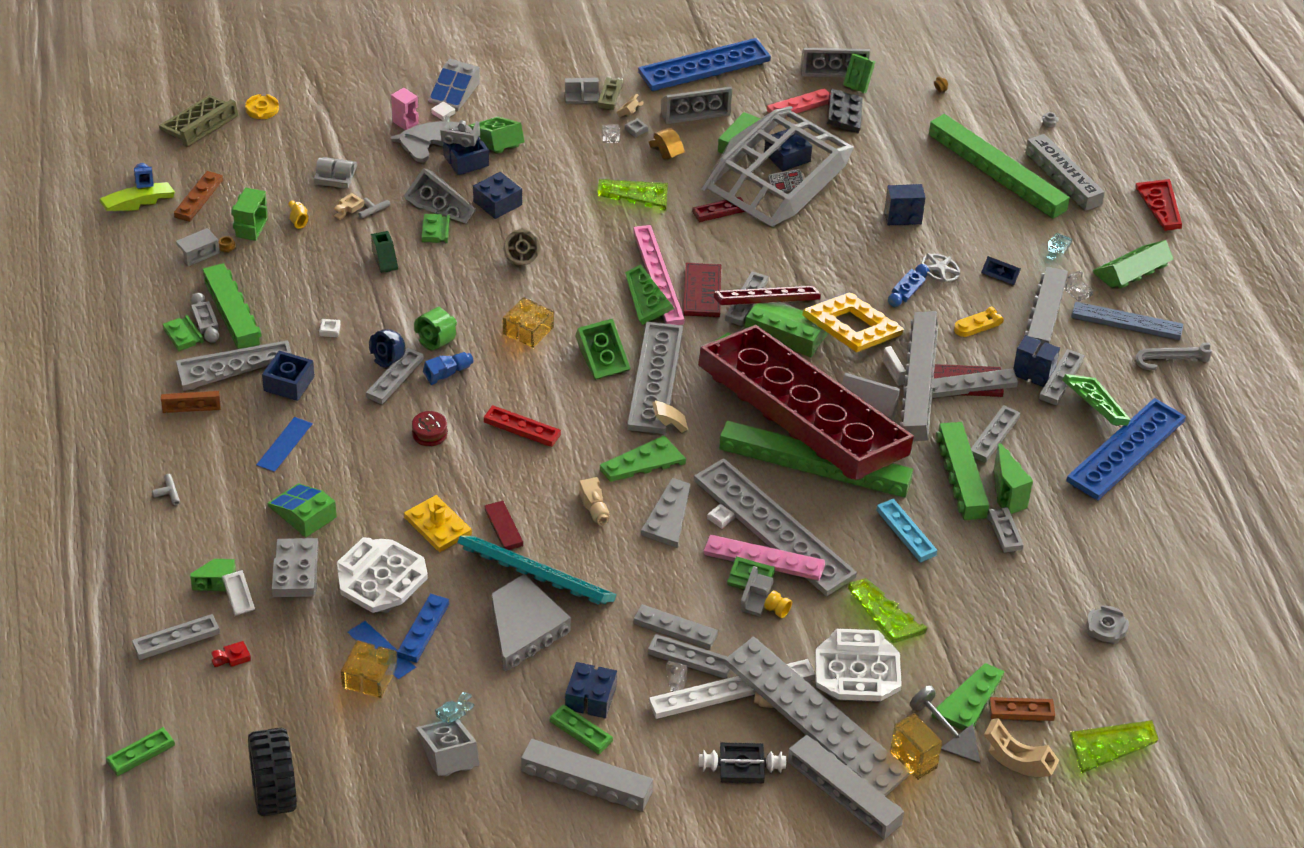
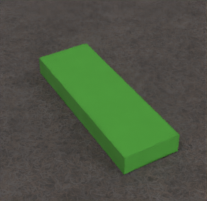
[550,704,613,754]
[106,727,175,777]

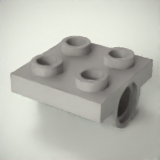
[314,157,357,188]

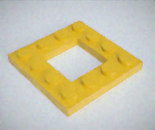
[802,293,904,353]

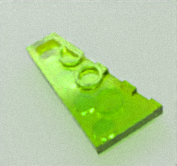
[598,179,668,211]
[848,578,928,643]
[1069,720,1159,773]

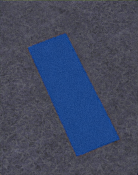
[256,417,313,472]
[347,621,416,679]

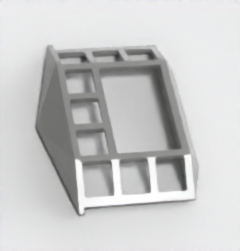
[701,106,854,227]

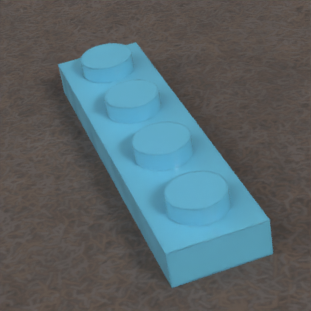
[876,499,938,562]

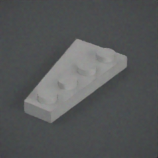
[641,478,690,548]

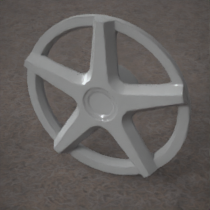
[921,253,960,282]

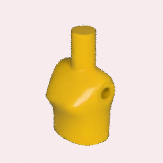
[288,201,309,229]

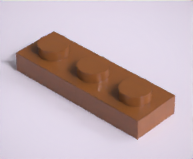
[161,391,221,413]
[989,697,1055,721]

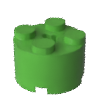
[414,307,457,350]

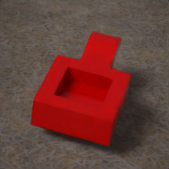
[211,641,251,667]

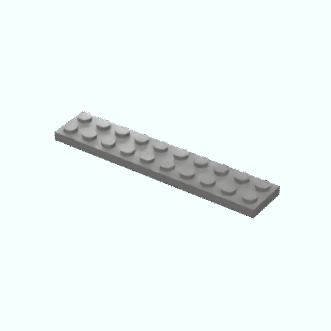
[694,458,857,596]
[724,636,911,797]

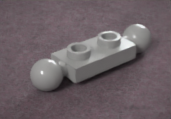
[191,293,219,343]

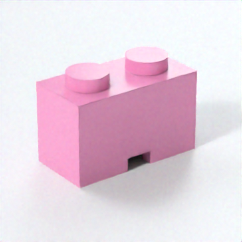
[391,88,419,130]

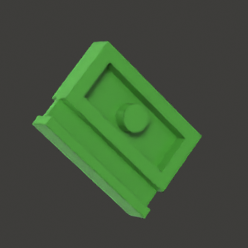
[843,53,876,93]
[422,214,450,243]
[163,315,203,351]
[727,556,775,590]

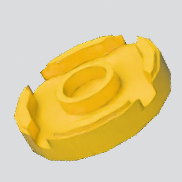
[245,94,279,119]

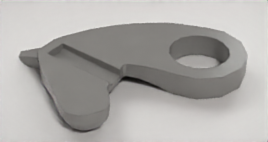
[391,121,472,163]

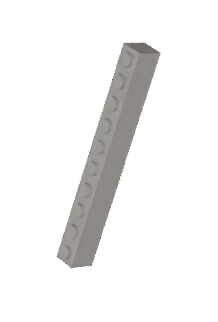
[900,311,938,441]

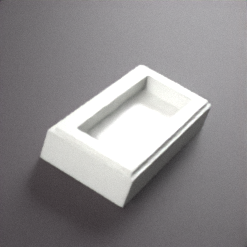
[883,346,906,385]
[222,570,255,616]

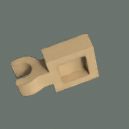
[616,94,644,117]
[334,193,364,220]

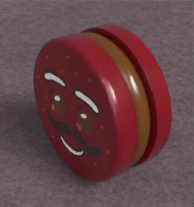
[412,411,448,446]

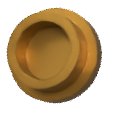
[934,76,948,93]
[219,236,236,252]

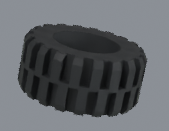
[248,727,297,816]

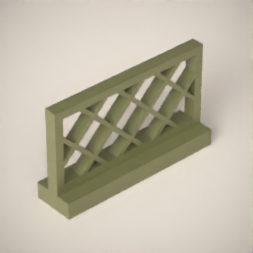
[159,95,239,147]

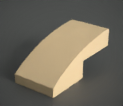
[652,401,688,433]

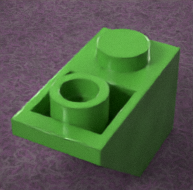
[190,559,236,591]

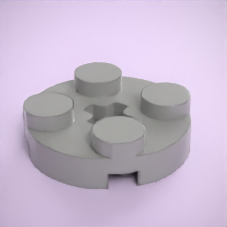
[1086,606,1129,644]

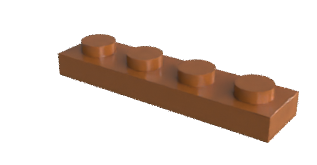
[174,171,223,222]

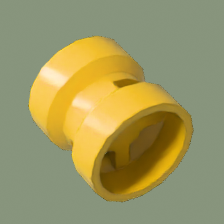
[764,591,792,618]

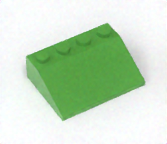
[745,302,828,357]

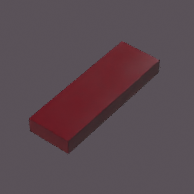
[692,197,746,222]
[484,501,523,550]

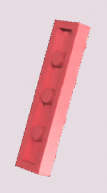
[767,88,829,117]

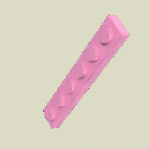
[704,535,825,581]

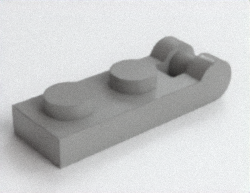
[987,507,1024,553]

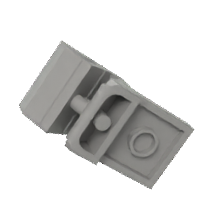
[272,538,318,597]

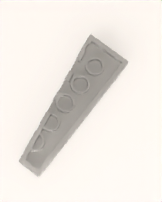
[176,340,292,391]

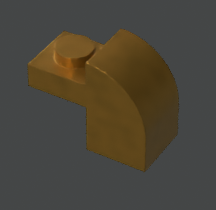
[648,128,685,159]

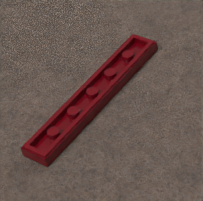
[714,286,821,305]

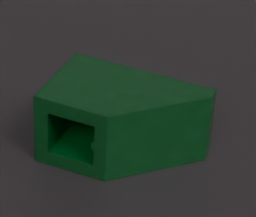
[371,231,398,273]

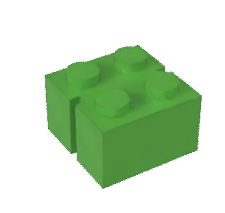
[231,188,268,241]

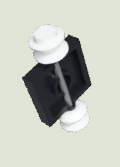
[699,742,786,783]

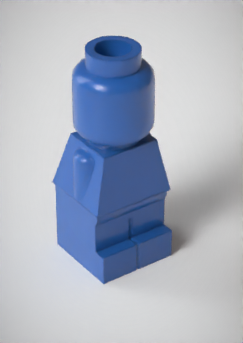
[134,163,154,188]
[423,352,474,385]

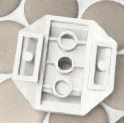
[337,538,428,613]
[815,629,901,702]

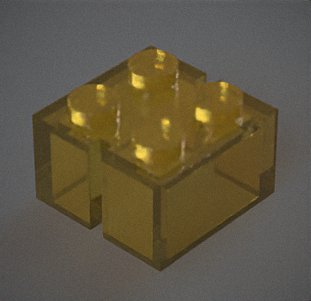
[502,297,554,348]
[341,640,397,698]
[890,713,942,780]

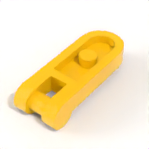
[954,307,1004,337]

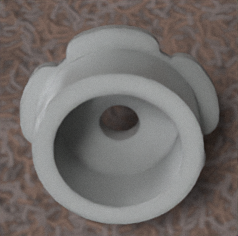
[1042,112,1059,127]

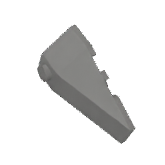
[403,168,476,223]

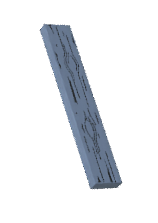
[1072,302,1183,340]

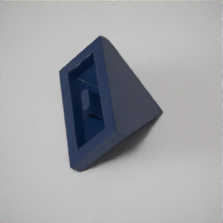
[981,256,1021,285]

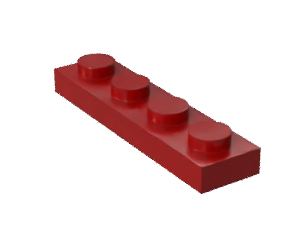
[484,405,561,447]

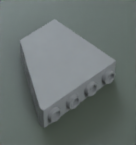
[492,574,571,671]

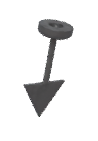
[909,686,980,763]

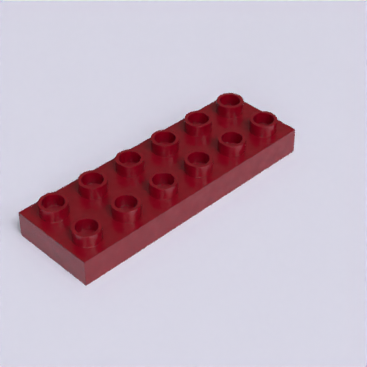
[698,325,914,480]

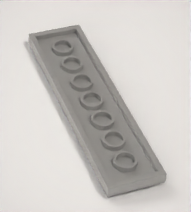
[627,322,683,434]

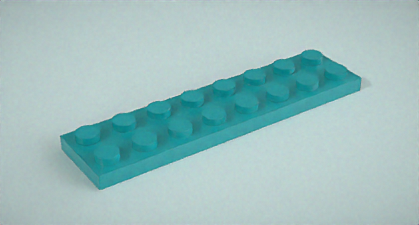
[457,535,617,604]

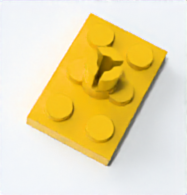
[404,495,472,553]

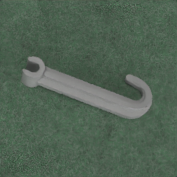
[1136,343,1212,370]

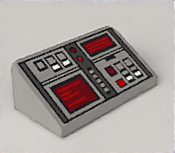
[767,169,803,195]

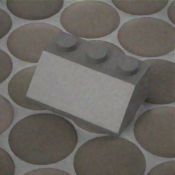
[842,373,900,421]

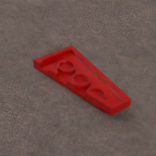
[1136,179,1182,231]

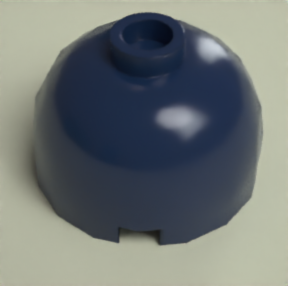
[369,329,406,368]

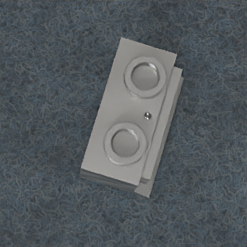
[440,116,480,147]

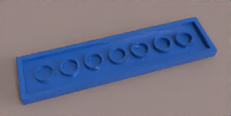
[638,38,771,91]
[1066,398,1186,501]

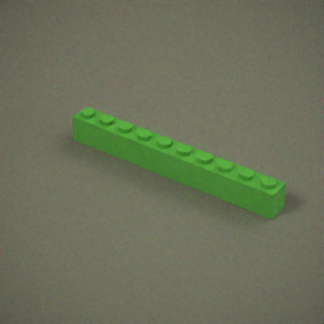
[928,114,1070,219]
[719,421,913,498]

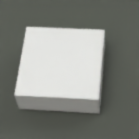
[431,102,455,121]
[319,319,341,337]
[707,504,735,529]

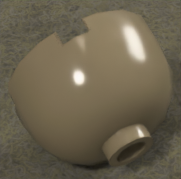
[503,229,540,266]

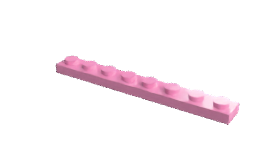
[633,225,684,325]

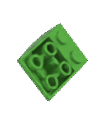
[993,443,1033,514]

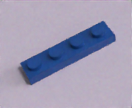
[397,593,449,663]

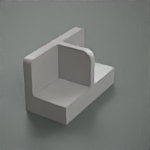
[565,78,599,104]
[176,228,220,266]
[741,566,774,617]

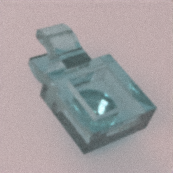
[1047,233,1072,260]
[435,692,474,724]

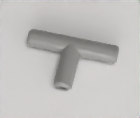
[358,198,391,219]
[152,474,180,505]

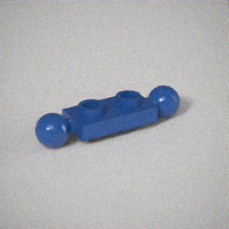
[888,264,929,307]

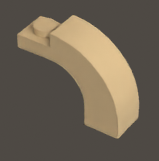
[984,718,1059,777]

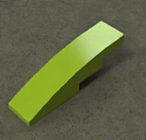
[99,182,175,211]

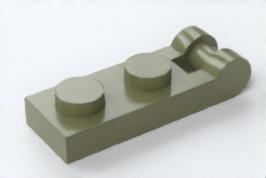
[598,77,623,110]

